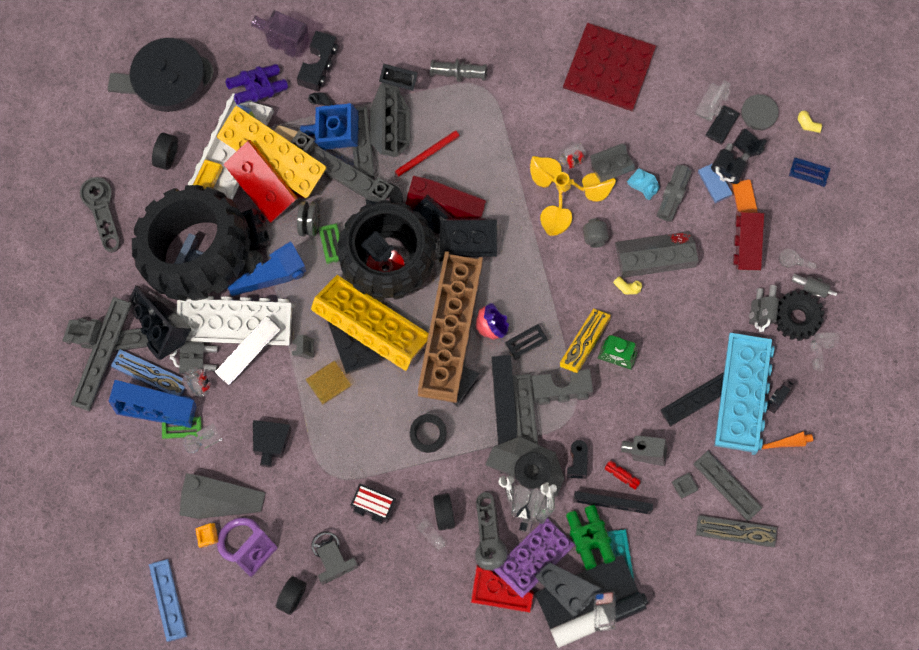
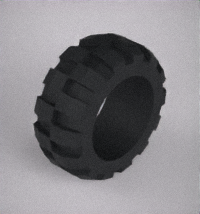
[132,185,251,301]

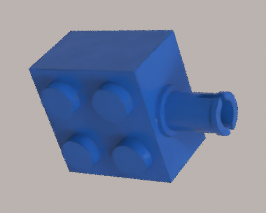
[300,103,358,150]

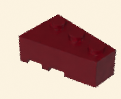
[733,211,764,271]

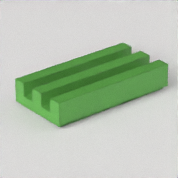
[318,223,340,264]
[162,417,202,439]

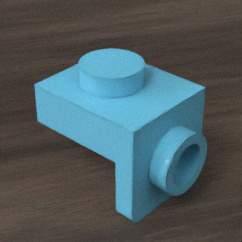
[627,168,660,200]

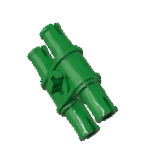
[566,505,615,570]

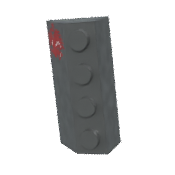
[615,231,698,278]

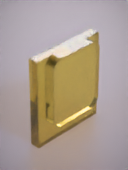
[305,361,352,405]

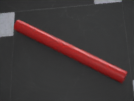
[394,130,459,177]

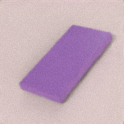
[494,517,575,598]

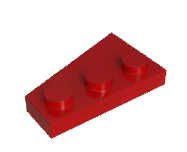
[471,564,534,613]

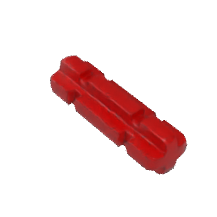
[605,460,641,489]

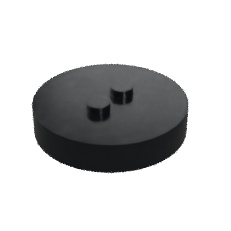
[130,38,206,112]

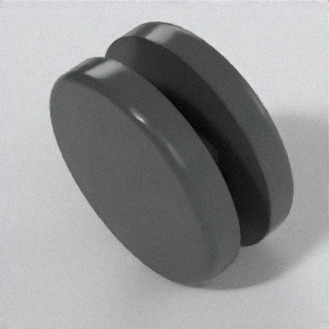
[297,201,320,237]

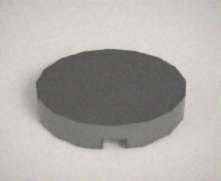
[741,94,778,131]

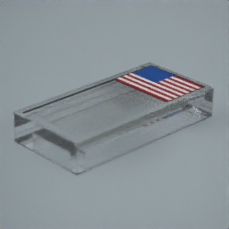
[594,592,616,631]

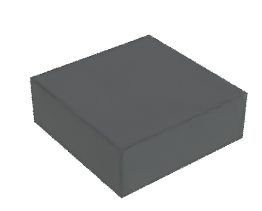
[671,473,699,499]

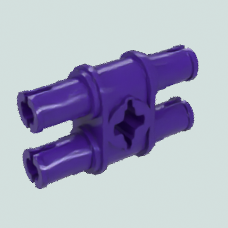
[226,64,288,105]

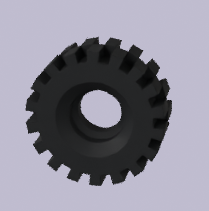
[775,290,824,341]

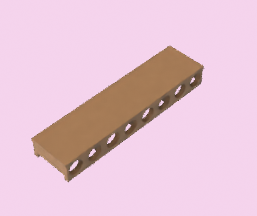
[418,252,483,403]

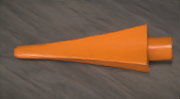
[761,431,813,450]

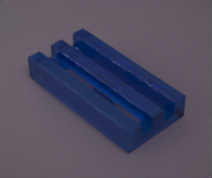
[789,157,831,187]

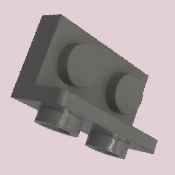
[590,143,635,182]

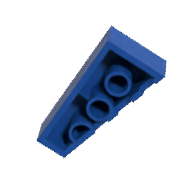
[109,380,197,428]

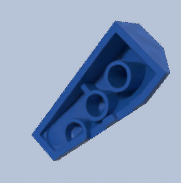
[227,241,306,296]

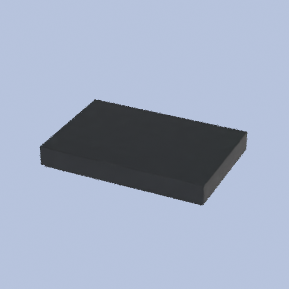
[440,218,497,257]

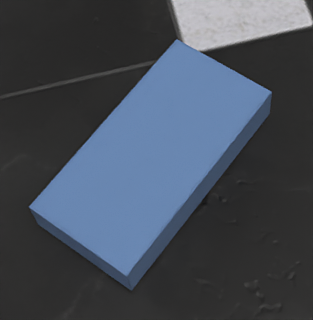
[698,164,732,203]

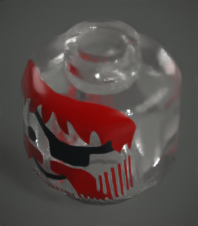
[557,141,586,169]
[182,367,211,397]

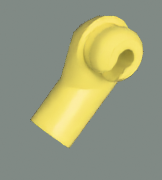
[798,111,822,133]
[613,276,642,295]

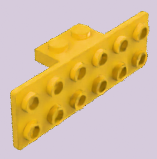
[217,106,327,198]

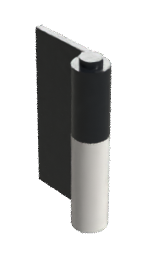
[535,555,649,648]

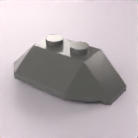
[370,83,410,157]
[485,437,565,497]

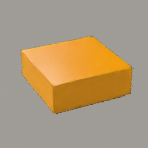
[195,523,219,548]

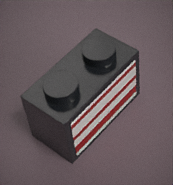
[350,484,397,524]

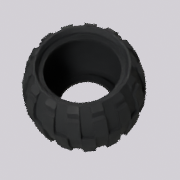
[338,200,436,300]

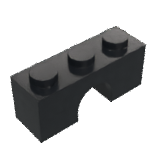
[297,31,339,92]

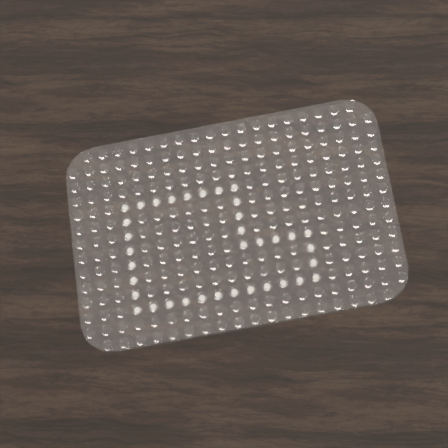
[256,83,577,480]

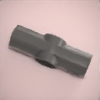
[657,165,692,222]

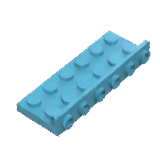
[714,333,774,455]

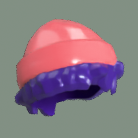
[475,303,509,340]

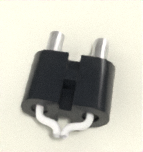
[711,143,749,184]

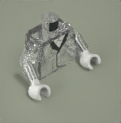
[499,475,557,533]

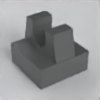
[292,335,315,359]

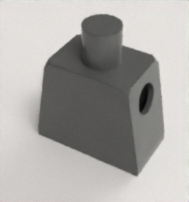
[621,435,668,466]

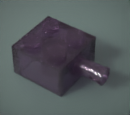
[251,10,310,58]

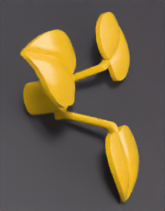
[530,156,616,236]

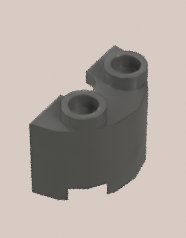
[62,318,102,349]

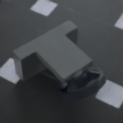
[311,531,358,585]

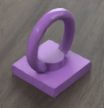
[217,517,278,577]

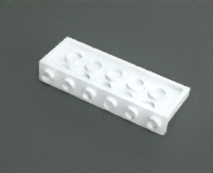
[188,93,274,200]
[177,296,294,346]

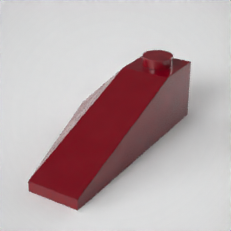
[406,175,486,219]

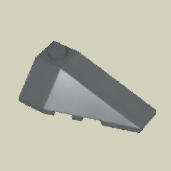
[179,473,265,519]

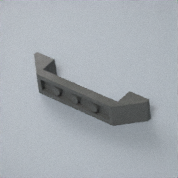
[291,130,394,202]

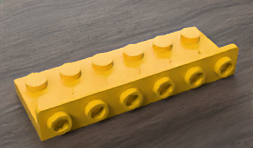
[311,275,429,371]

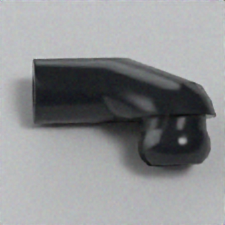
[308,93,335,106]

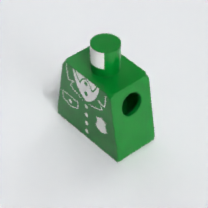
[597,335,638,370]

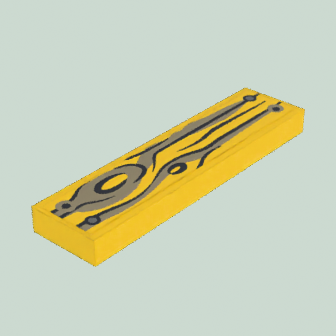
[560,308,611,373]

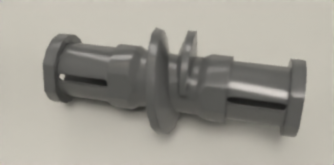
[430,58,487,82]

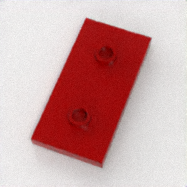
[223,140,298,223]

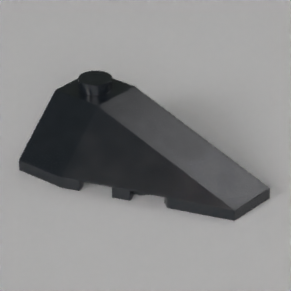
[128,285,191,360]

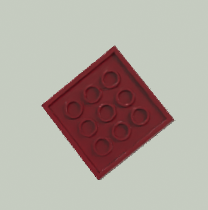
[563,23,656,111]

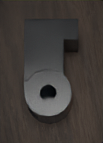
[567,440,588,479]

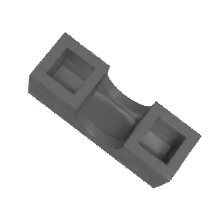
[531,369,593,405]

